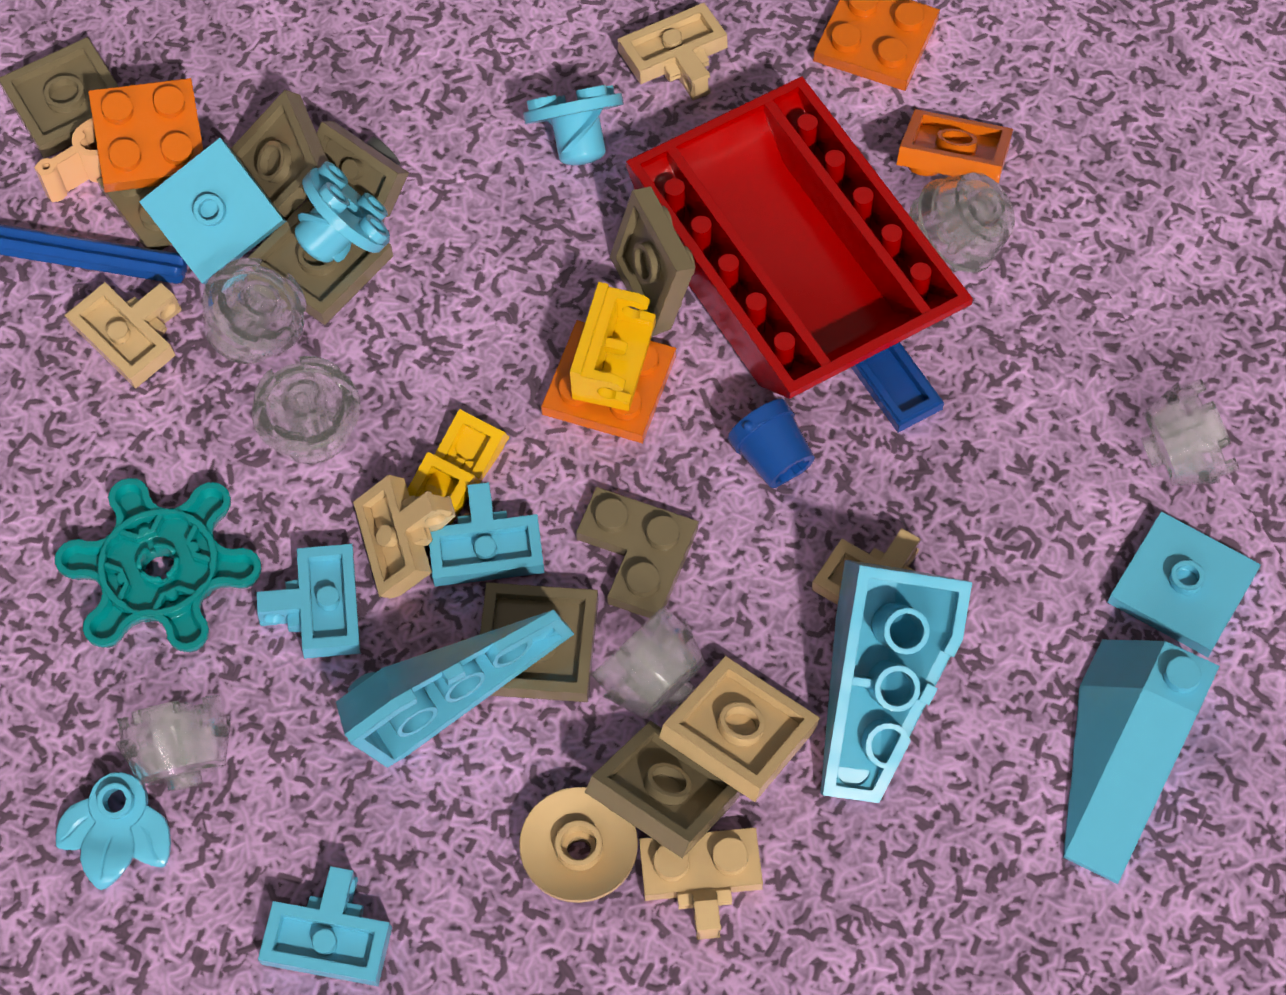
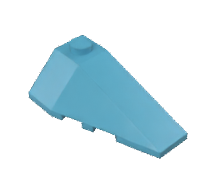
[820,560,972,803]
[336,610,574,768]
[1063,639,1220,884]

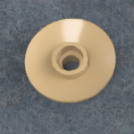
[519,787,638,903]

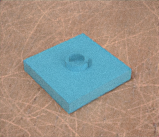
[139,138,287,285]
[1107,511,1261,657]

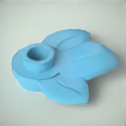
[56,772,171,890]

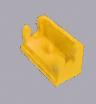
[570,282,656,411]

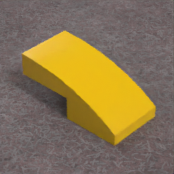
[407,409,510,525]

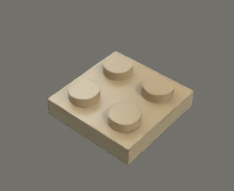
[659,656,820,802]

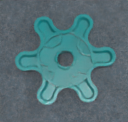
[55,478,262,653]

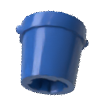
[727,399,815,488]

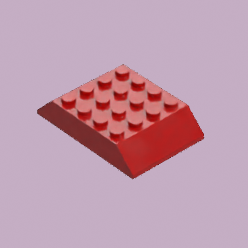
[626,76,973,399]

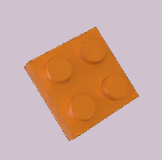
[813,0,940,91]
[88,78,203,193]
[896,109,1013,187]
[541,320,676,444]

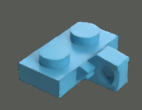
[429,482,545,587]
[257,544,361,659]
[258,866,392,987]

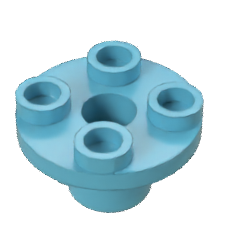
[523,85,624,166]
[295,161,390,263]

